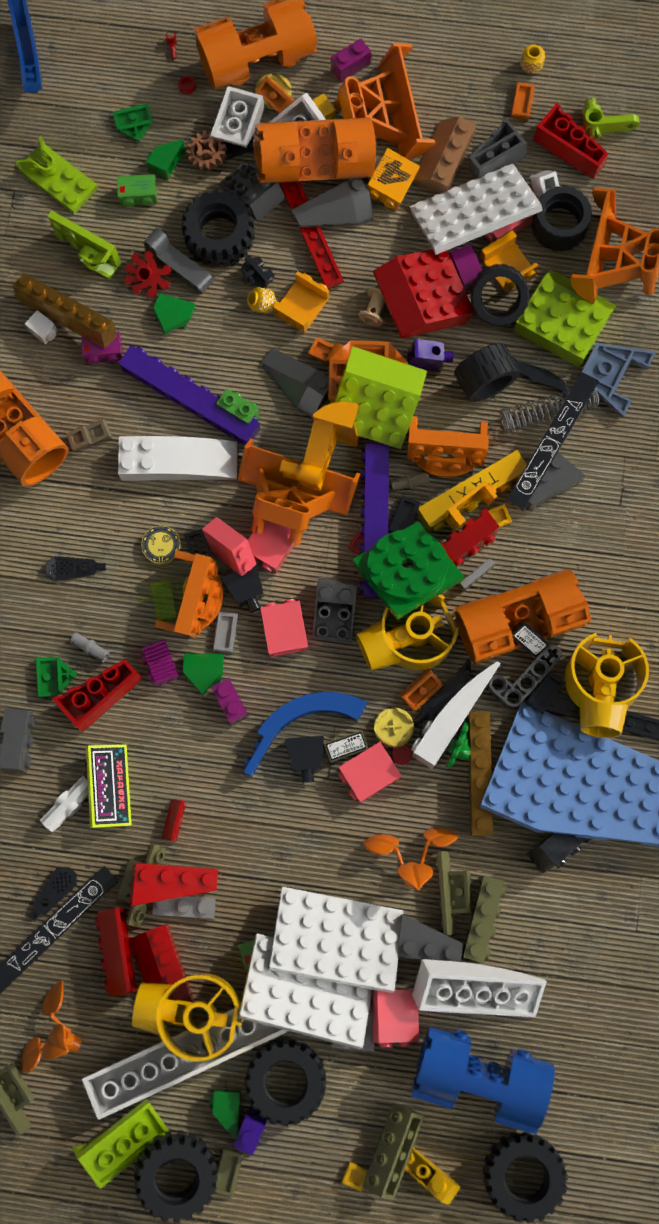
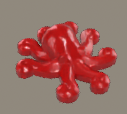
[125,250,171,297]

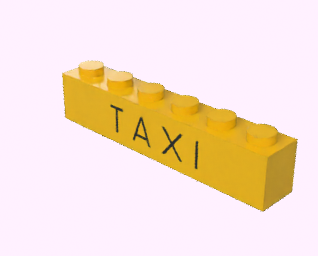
[417,450,527,532]

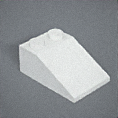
[210,86,264,147]
[269,93,326,123]

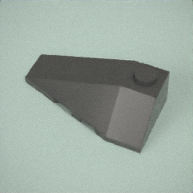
[291,178,374,227]
[261,348,329,419]

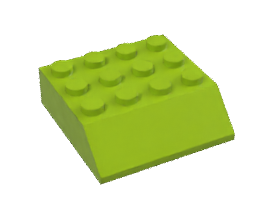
[514,270,617,368]
[333,346,427,449]

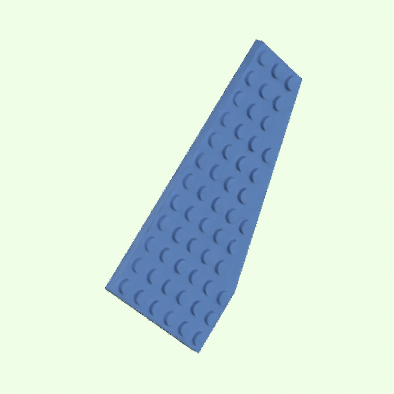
[479,701,659,847]

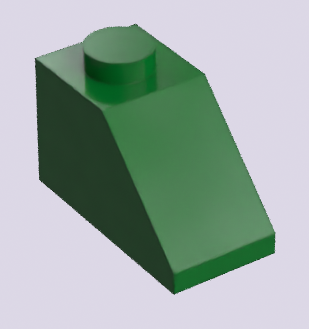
[146,139,186,180]
[209,1089,241,1138]

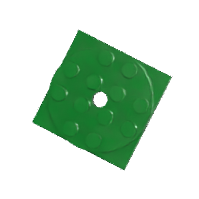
[352,522,464,620]

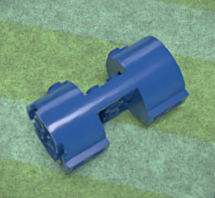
[411,1026,555,1135]

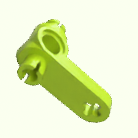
[582,98,640,140]

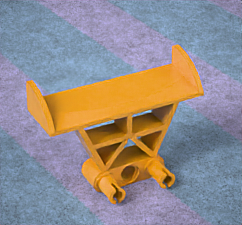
[279,402,360,491]

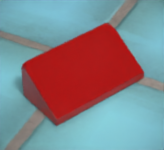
[162,799,186,842]

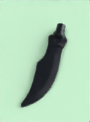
[512,357,570,395]
[413,658,471,725]

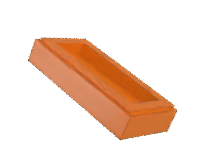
[510,82,535,121]

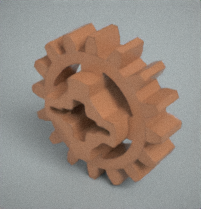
[187,130,228,171]

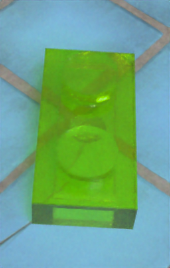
[150,580,177,621]

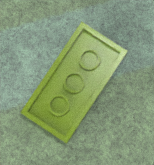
[15,136,98,214]
[48,210,121,279]
[72,1099,169,1189]

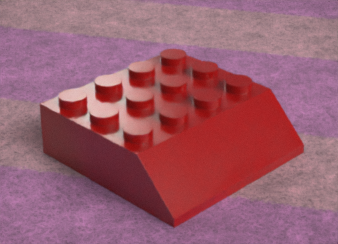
[373,249,475,339]

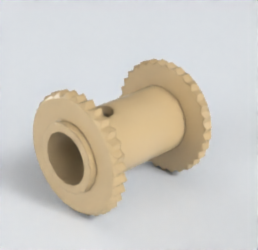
[358,288,385,326]

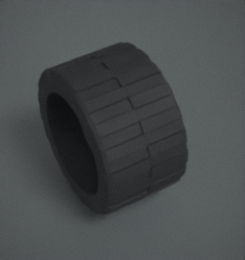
[531,186,592,252]
[470,264,530,326]
[454,343,520,402]

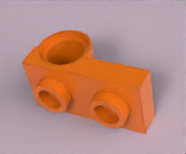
[308,337,344,365]

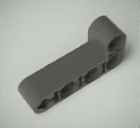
[143,228,214,295]
[487,645,562,709]

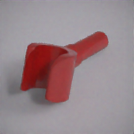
[165,32,177,60]

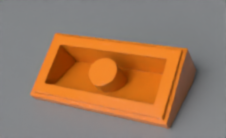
[255,76,296,114]
[399,669,443,712]

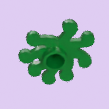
[446,721,471,769]

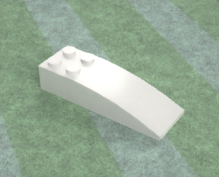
[118,436,237,481]
[411,662,500,769]
[412,959,547,1017]

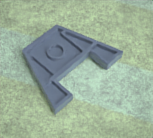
[582,343,656,419]

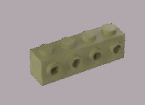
[461,875,506,963]
[363,1103,424,1200]

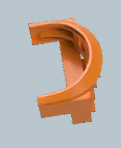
[407,416,489,478]
[155,550,223,639]

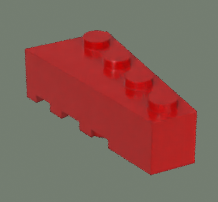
[533,102,609,180]
[440,508,500,567]
[52,659,143,732]
[128,862,218,906]

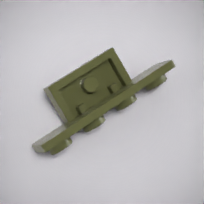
[117,844,166,927]
[436,851,473,936]
[0,1062,35,1136]

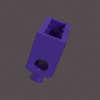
[407,339,454,371]
[233,1108,267,1156]

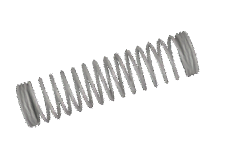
[500,388,599,433]

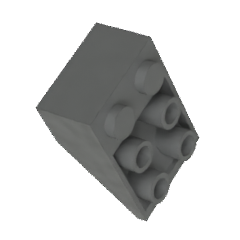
[218,161,285,222]
[312,576,358,643]

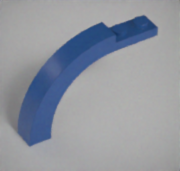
[7,0,43,94]
[243,692,367,778]

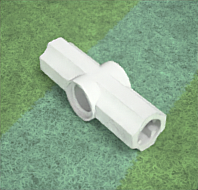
[40,776,88,832]

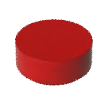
[178,76,197,95]
[392,745,412,765]

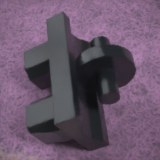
[241,255,275,289]

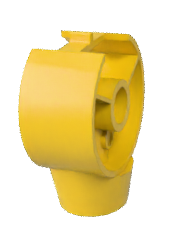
[356,594,459,671]
[564,633,649,738]
[132,973,242,1061]

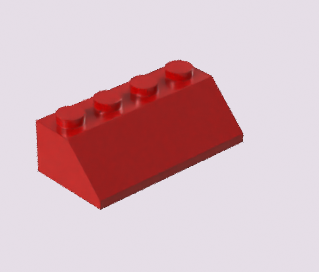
[95,908,137,997]
[129,924,195,1003]

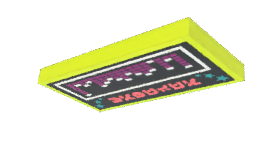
[86,745,132,828]

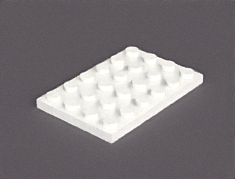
[410,164,542,254]
[268,887,403,993]
[238,933,372,1049]

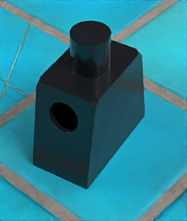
[221,565,264,613]
[285,735,324,783]

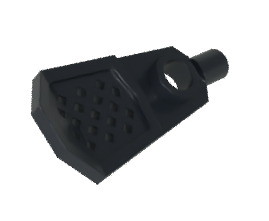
[46,556,106,582]
[29,867,77,921]

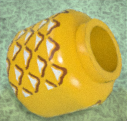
[520,44,545,74]
[247,287,276,314]

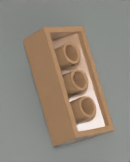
[412,117,476,194]

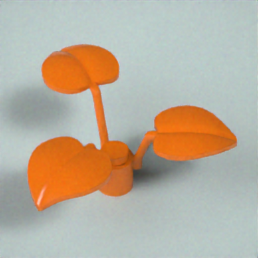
[362,827,459,891]
[21,980,82,1073]

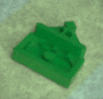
[113,103,153,142]
[153,293,196,335]
[183,654,224,696]
[36,657,78,698]

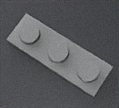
[152,896,216,919]

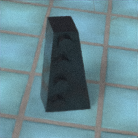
[527,833,592,873]

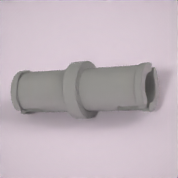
[70,632,110,663]

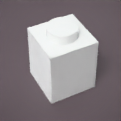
[530,170,559,196]
[25,310,58,345]

